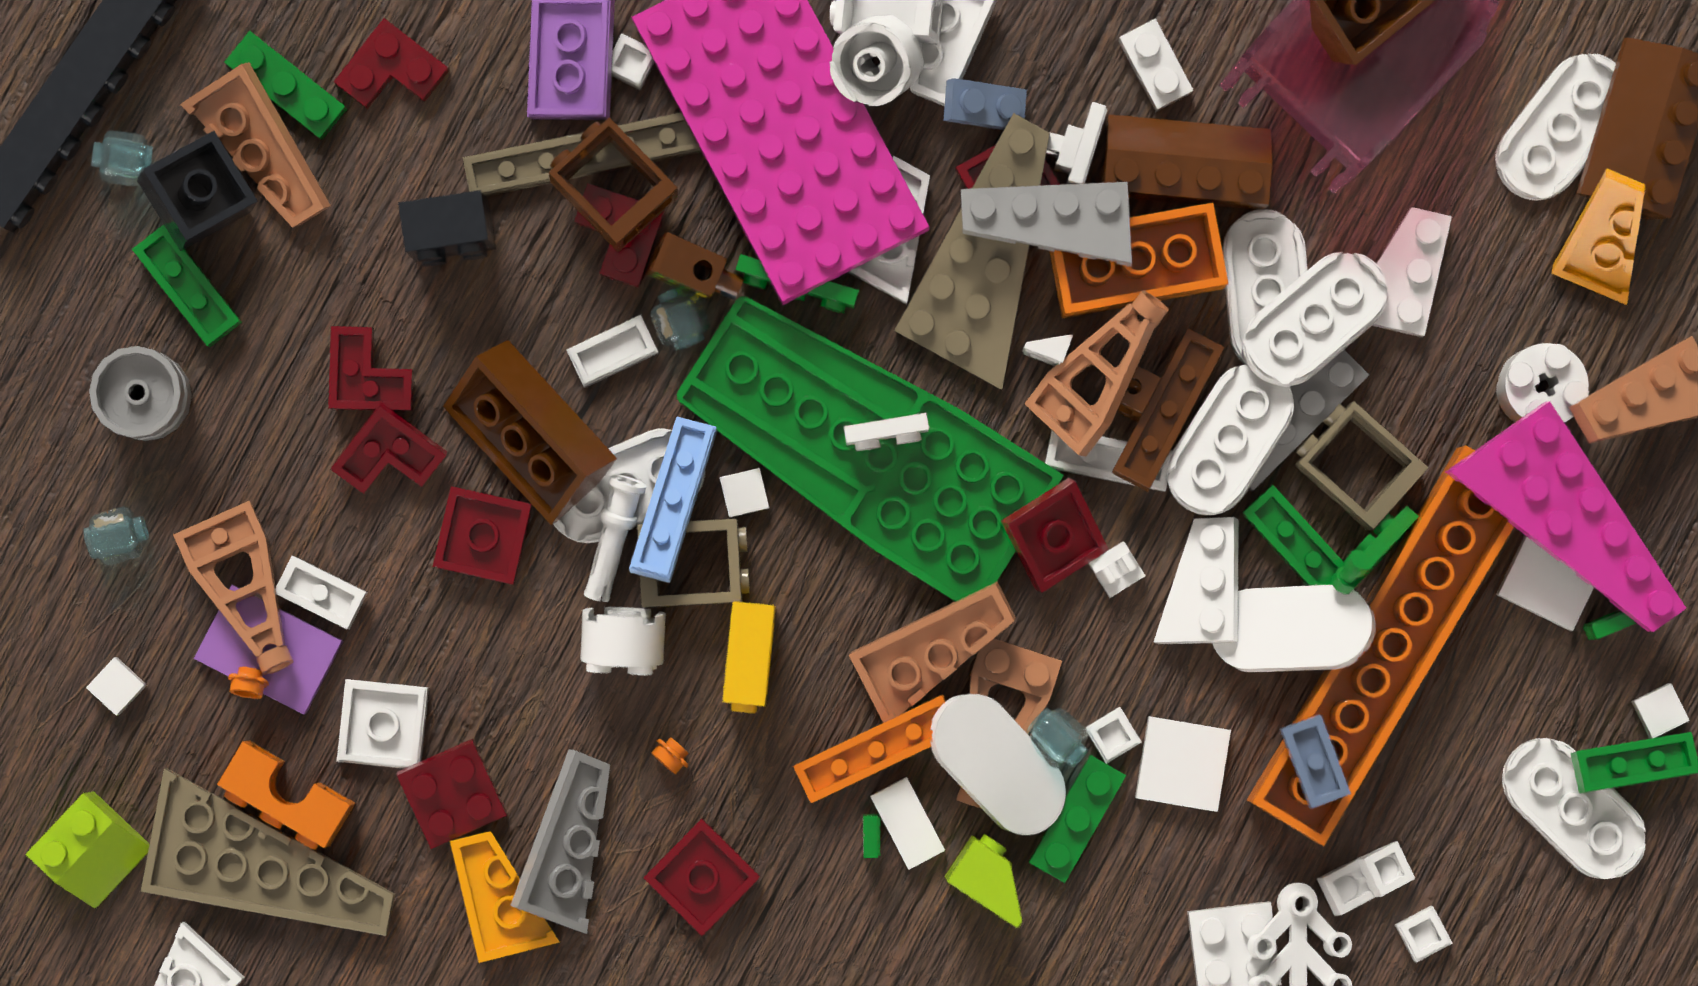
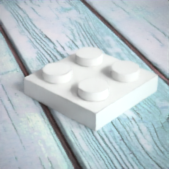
[1187,901,1281,986]

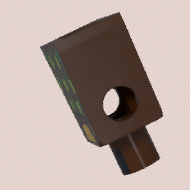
[644,232,744,300]

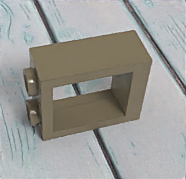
[1294,402,1428,531]
[637,519,750,608]

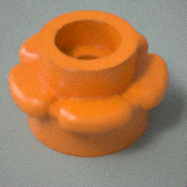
[228,667,269,699]
[651,737,689,775]

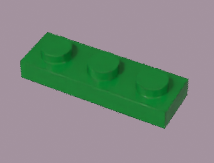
[224,31,347,140]
[132,224,242,347]
[736,254,859,313]
[1241,485,1345,586]
[1570,732,1698,794]
[1028,754,1126,883]

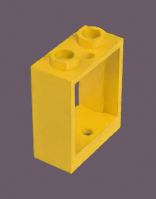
[723,601,776,713]

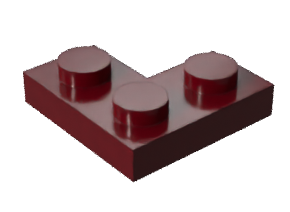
[333,18,450,109]
[574,183,666,288]
[328,326,414,411]
[330,403,447,494]

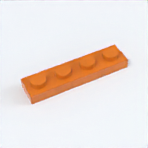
[793,694,946,803]

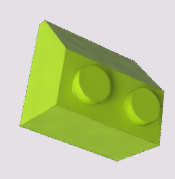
[25,791,150,908]
[945,834,1022,928]

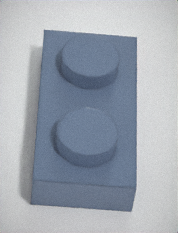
[943,78,1027,130]
[1280,714,1351,809]

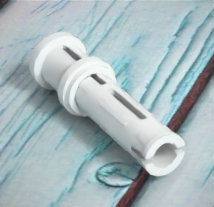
[584,475,647,602]

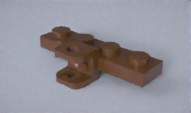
[1112,328,1225,492]

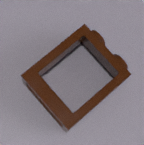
[548,117,678,252]

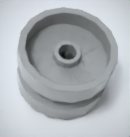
[89,346,192,441]

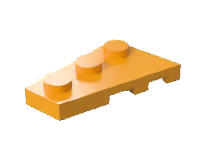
[1551,169,1645,305]
[450,831,560,963]

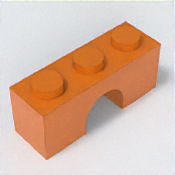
[217,740,356,850]

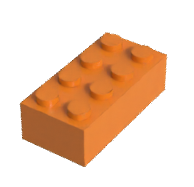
[1050,203,1229,318]

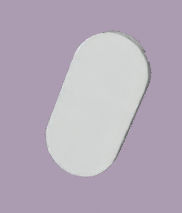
[1496,54,1616,200]
[1222,209,1307,365]
[1243,252,1387,386]
[1167,365,1294,515]
[554,428,705,543]
[1213,585,1376,672]
[931,694,1066,835]
[1502,738,1646,879]

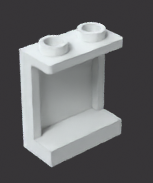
[830,0,943,44]

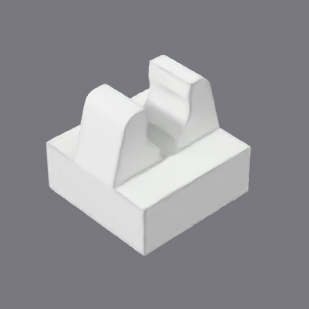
[1046,125,1084,174]
[1088,541,1145,598]

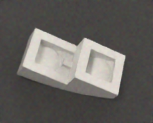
[1317,841,1415,916]

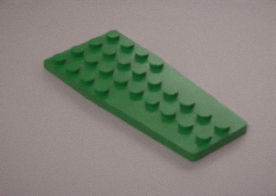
[677,296,1064,602]

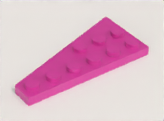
[1445,401,1686,632]

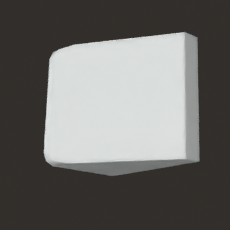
[1022,335,1073,366]

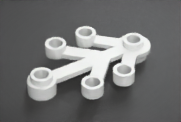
[1247,883,1352,986]

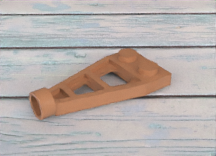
[1025,291,1169,457]
[173,501,293,675]
[956,639,1062,809]

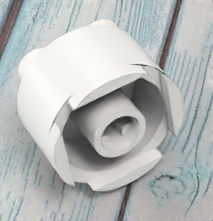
[830,15,924,106]
[1496,343,1589,422]
[581,607,666,675]

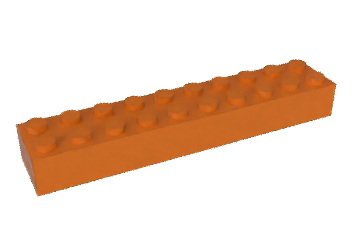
[1247,445,1514,846]

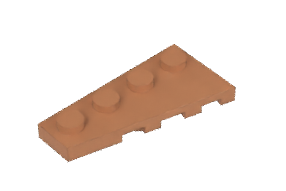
[180,63,331,228]
[1569,336,1698,444]
[849,582,1016,723]

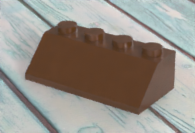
[1310,0,1435,65]
[1576,38,1698,220]
[1101,114,1272,210]
[443,340,617,525]

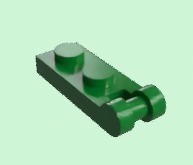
[1331,506,1419,594]

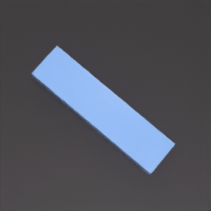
[629,417,717,583]

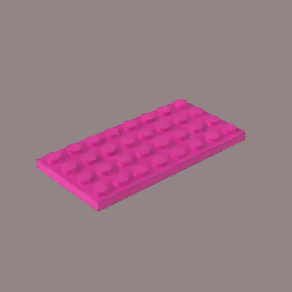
[632,0,929,305]

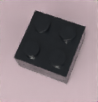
[137,131,258,251]
[398,190,496,267]

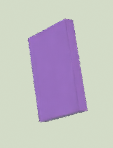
[527,0,615,120]
[194,585,343,715]

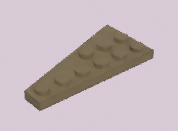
[894,113,1050,390]
[141,768,395,936]

